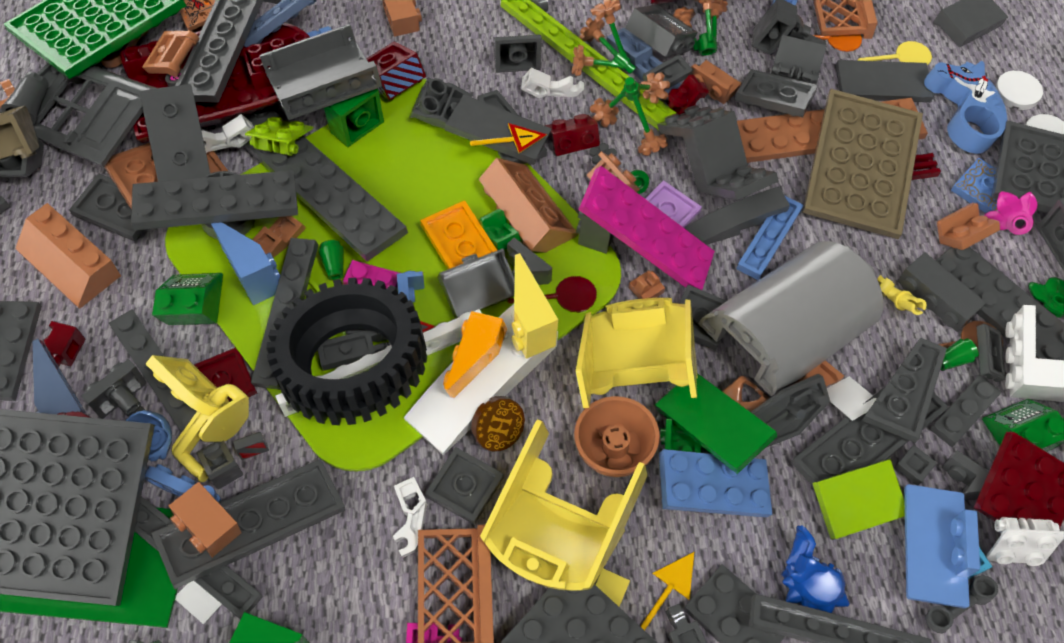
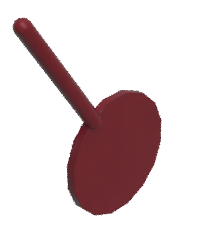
[507,276,597,313]

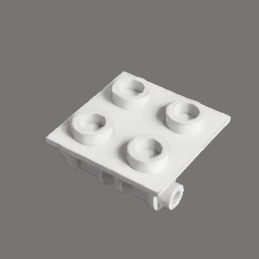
[986,517,1064,566]

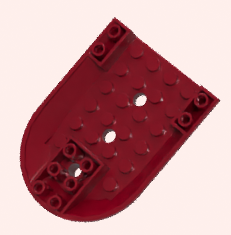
[120,22,310,143]

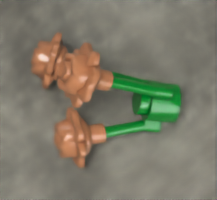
[673,0,728,56]

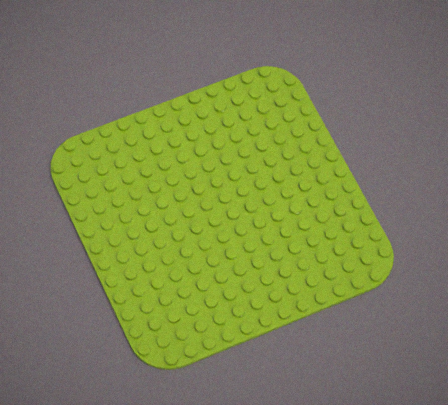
[165,79,621,472]

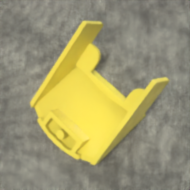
[576,298,698,408]
[480,419,647,591]

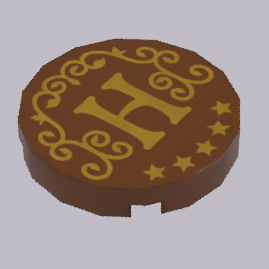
[471,396,525,452]

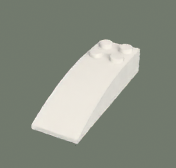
[404,304,558,455]

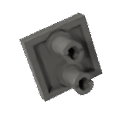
[81,359,147,419]

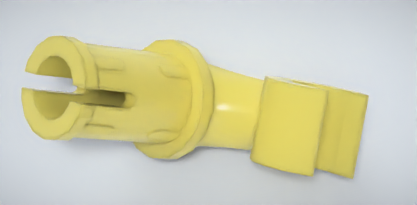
[877,275,927,315]

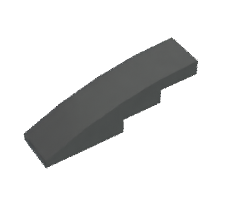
[685,186,790,245]

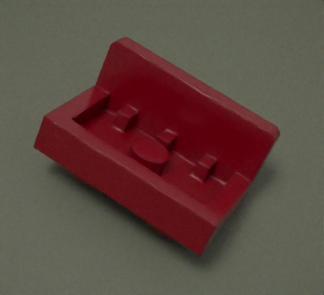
[545,114,600,156]

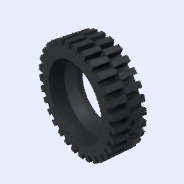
[266,278,427,425]

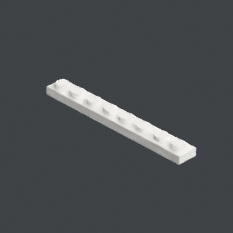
[276,309,482,417]

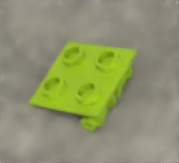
[245,117,314,156]

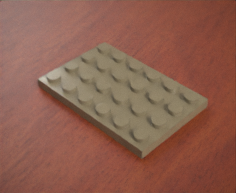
[802,89,923,239]

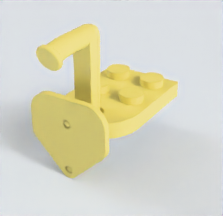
[146,355,249,483]

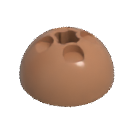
[574,396,660,477]

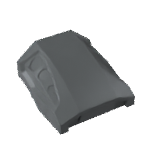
[410,77,473,129]

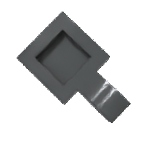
[665,604,707,643]

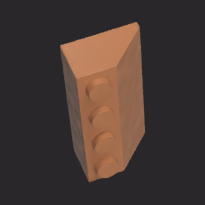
[479,158,578,253]
[15,203,121,309]

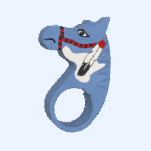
[924,61,1007,154]

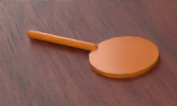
[813,26,862,52]

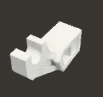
[521,67,584,98]
[201,114,254,154]
[393,477,428,558]

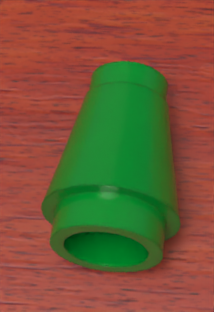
[318,240,344,280]
[940,338,979,371]

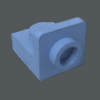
[397,271,425,303]

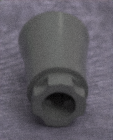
[0,72,49,126]

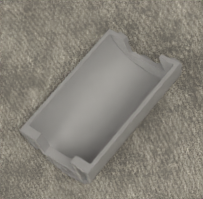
[698,241,884,396]

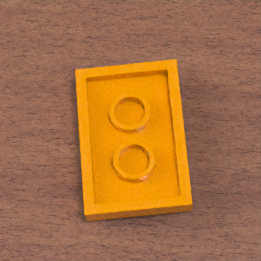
[420,200,497,269]

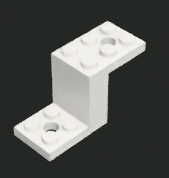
[1005,305,1064,402]

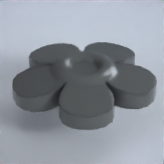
[589,143,617,165]

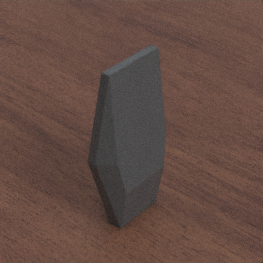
[751,374,830,448]

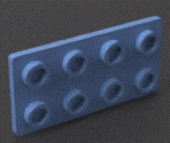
[904,484,980,608]

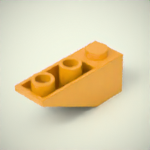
[443,311,507,398]

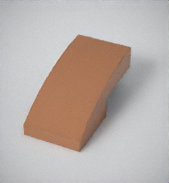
[253,216,306,257]

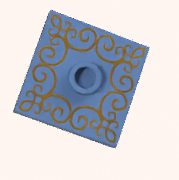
[951,158,997,213]

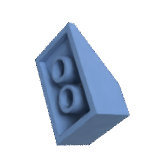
[211,222,280,305]

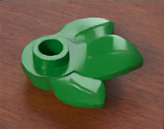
[1029,277,1064,318]

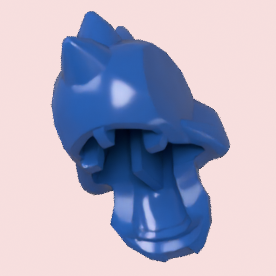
[781,525,850,613]

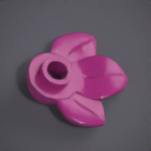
[984,191,1037,235]

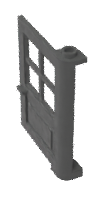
[34,65,157,167]

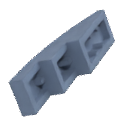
[607,28,681,102]

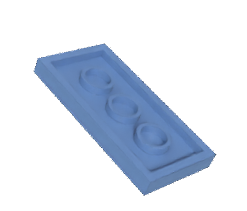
[659,449,773,517]

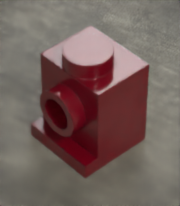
[44,321,86,367]

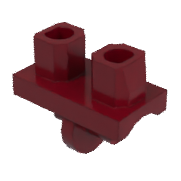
[667,75,709,115]

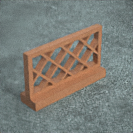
[813,0,877,39]
[418,525,494,643]

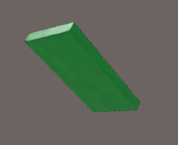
[655,373,777,474]

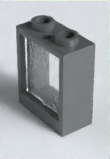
[625,5,698,57]

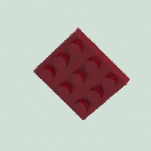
[974,432,1064,529]

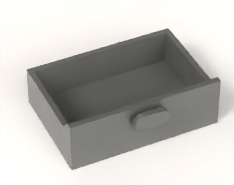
[933,0,1008,47]
[438,249,515,319]

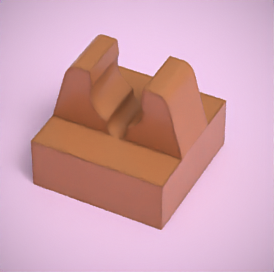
[629,270,665,299]

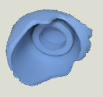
[126,410,172,461]

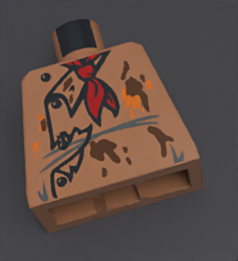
[180,0,215,32]

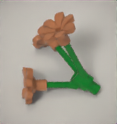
[572,0,636,76]
[590,72,670,156]

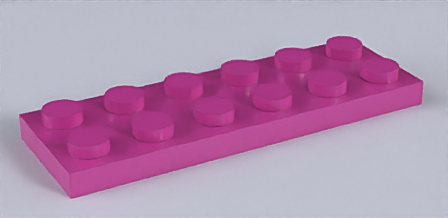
[579,166,715,290]

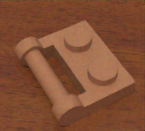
[142,31,199,77]

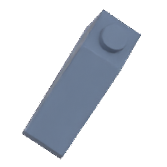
[32,339,86,414]

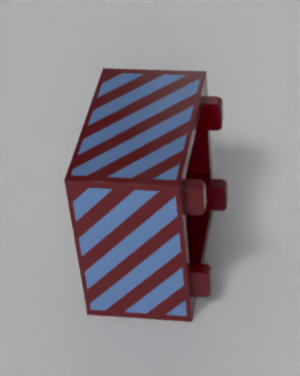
[366,41,426,100]

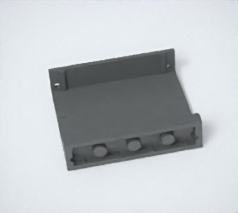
[259,24,382,120]

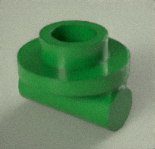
[630,170,649,194]

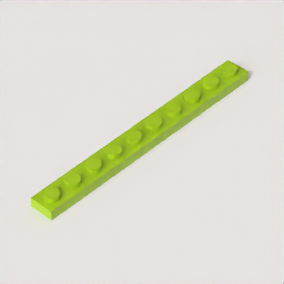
[501,0,676,131]

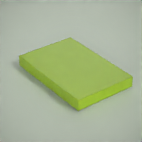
[812,459,905,539]

